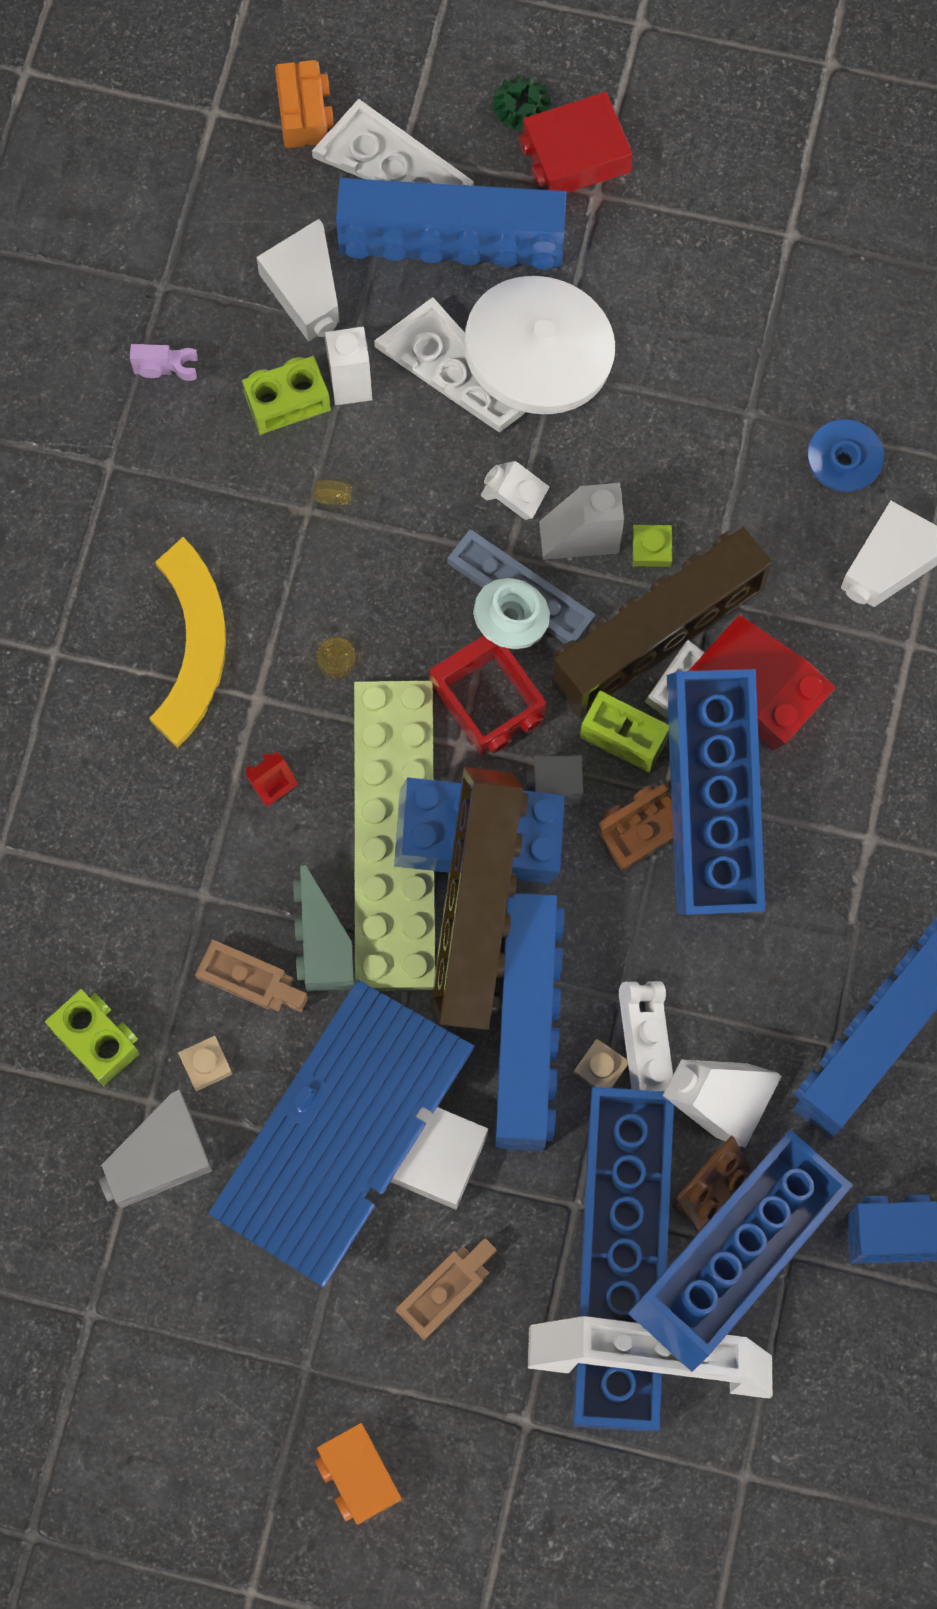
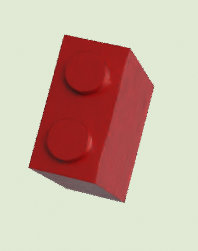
[518,92,633,193]

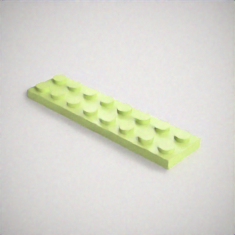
[354,681,435,991]

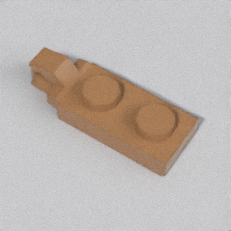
[195,940,309,1013]
[395,1238,497,1341]

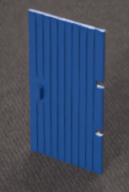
[208,980,475,1288]

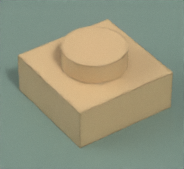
[178,1036,233,1091]
[573,1039,628,1088]

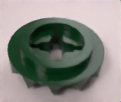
[493,74,551,131]

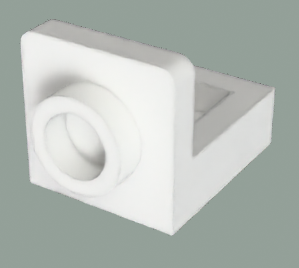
[481,461,549,520]

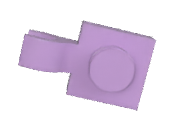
[130,344,198,381]

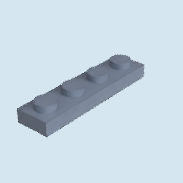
[447,529,596,644]

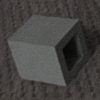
[526,755,583,805]

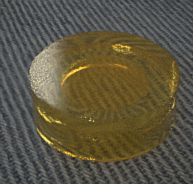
[313,480,352,505]
[317,637,356,678]

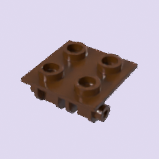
[673,1135,752,1231]

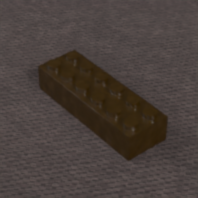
[552,526,773,719]
[431,767,528,1030]

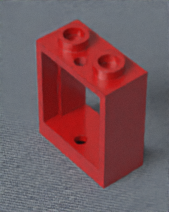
[429,635,547,756]

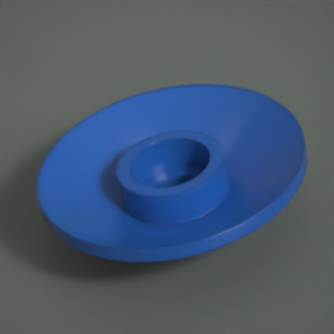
[807,419,884,492]

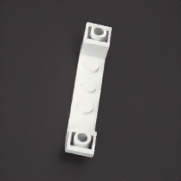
[528,1316,773,1398]

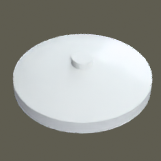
[464,276,615,414]

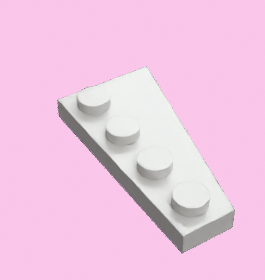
[312,99,474,186]
[374,297,526,433]

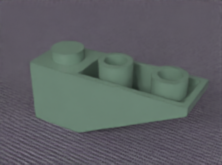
[293,865,355,992]

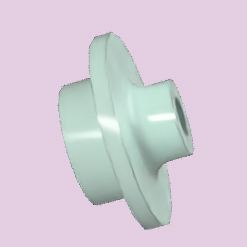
[473,578,550,649]

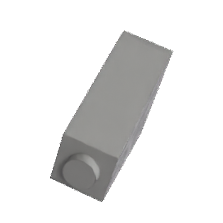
[539,483,624,560]
[99,1090,212,1208]

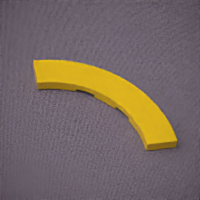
[149,537,226,749]

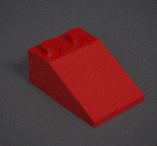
[688,614,836,751]

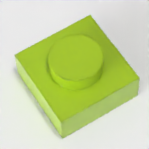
[633,525,672,567]

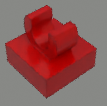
[245,751,298,807]

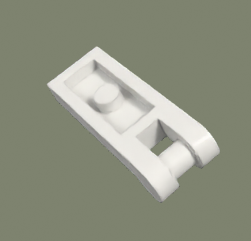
[619,981,673,1091]

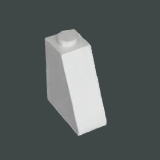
[256,219,340,342]
[324,327,372,406]
[841,501,937,607]
[663,1059,782,1148]

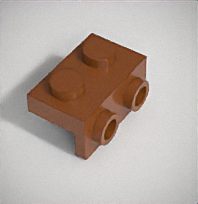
[597,783,673,872]

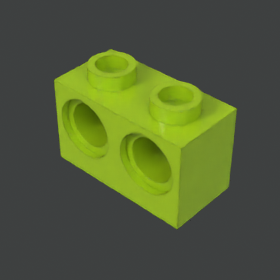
[242,356,331,435]
[580,691,669,773]
[45,989,140,1087]

